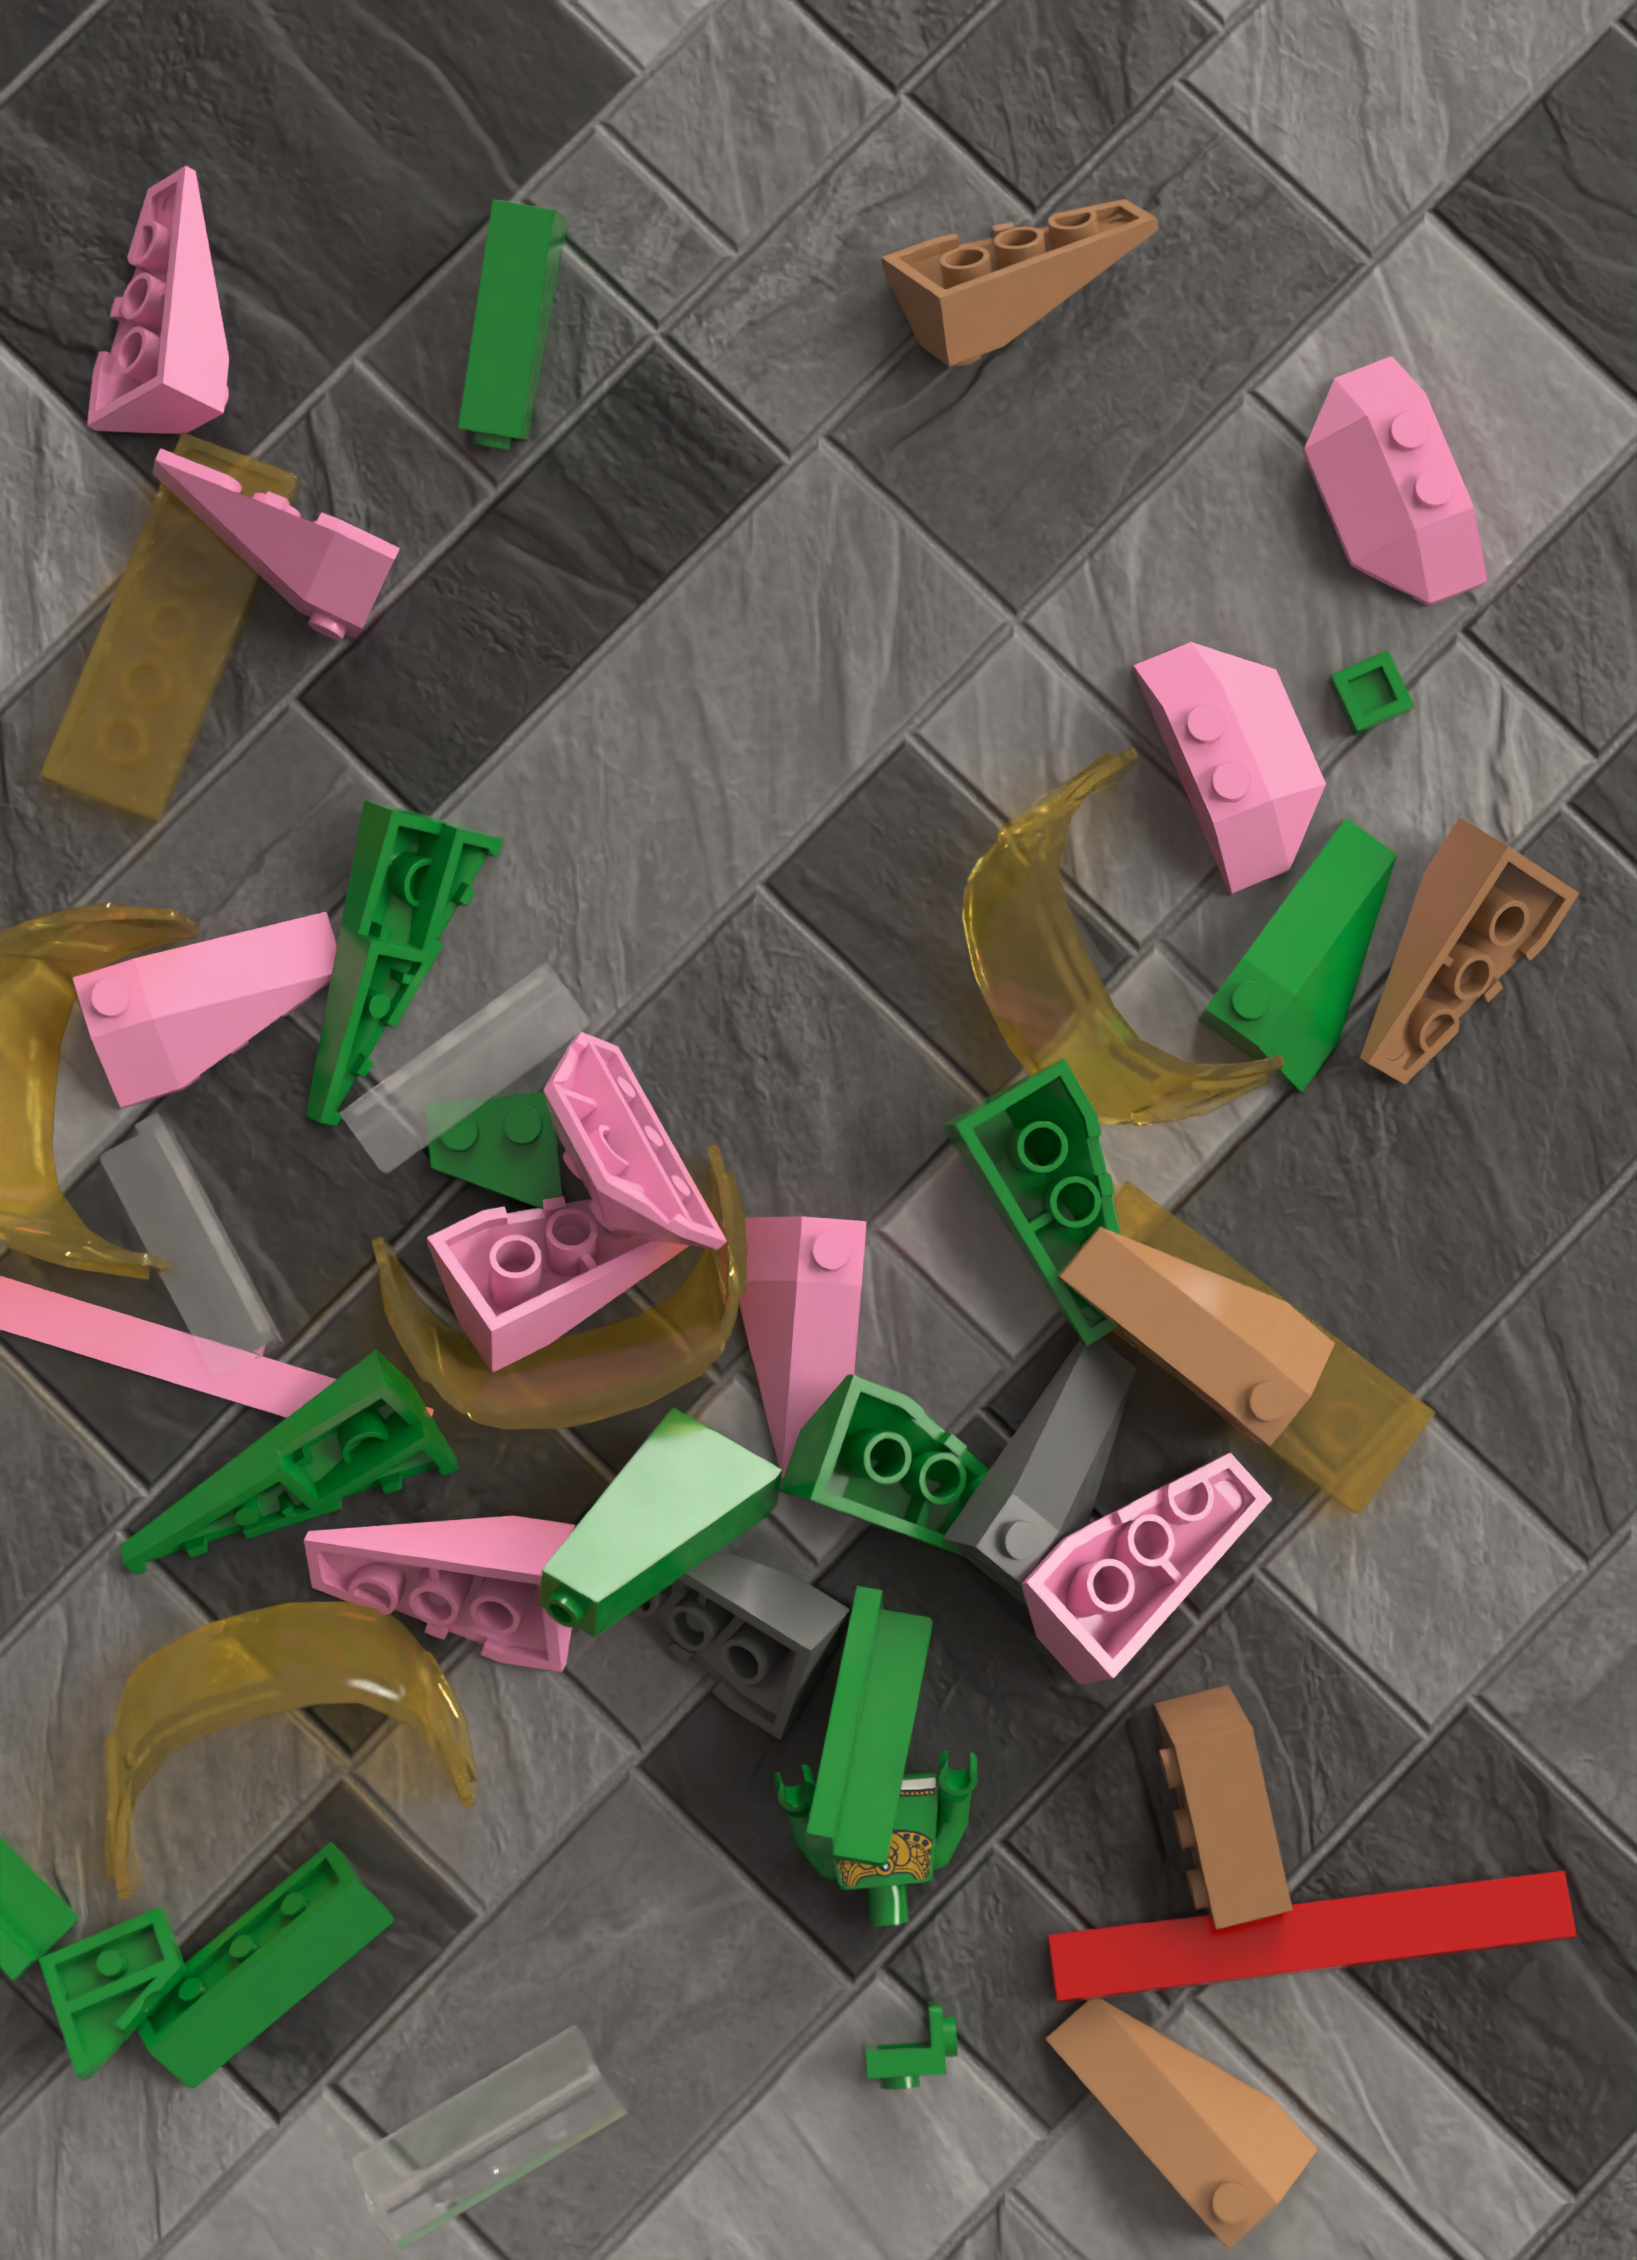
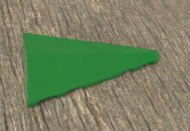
[306,800,504,1126]
[120,1349,459,1575]

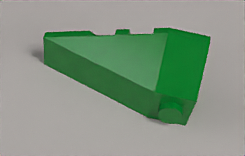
[1198,818,1397,1094]
[942,1058,1121,1346]
[779,1374,990,1558]

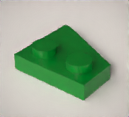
[425,1092,563,1209]
[38,1907,187,2080]

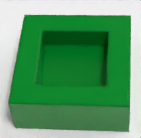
[1328,650,1414,736]

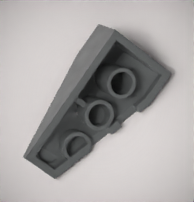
[942,1338,1137,1608]
[632,1550,851,1740]

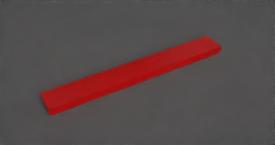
[1047,1871,1577,2004]

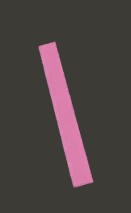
[0,1276,434,1418]

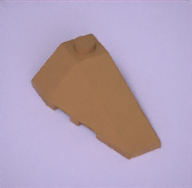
[881,199,1158,367]
[1360,817,1580,1085]
[1057,1227,1335,1447]
[1045,1998,1318,2249]

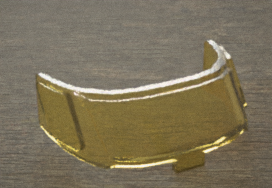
[963,747,1286,1126]
[0,903,199,1280]
[372,1144,747,1430]
[103,1602,480,1900]

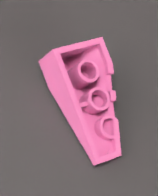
[87,166,229,434]
[152,448,400,641]
[73,912,337,1109]
[427,1196,689,1373]
[733,1216,867,1478]
[1021,1452,1272,1685]
[304,1516,575,1672]

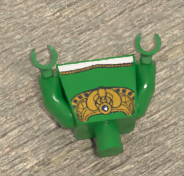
[773,1751,978,1926]

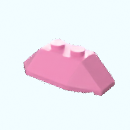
[1303,356,1487,606]
[1132,642,1326,896]
[543,1032,727,1250]

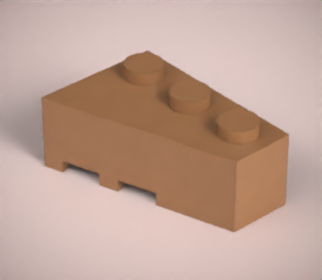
[1154,1685,1292,1929]

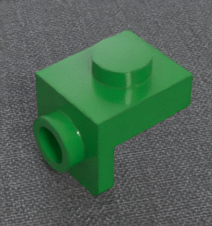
[864,2001,958,2089]

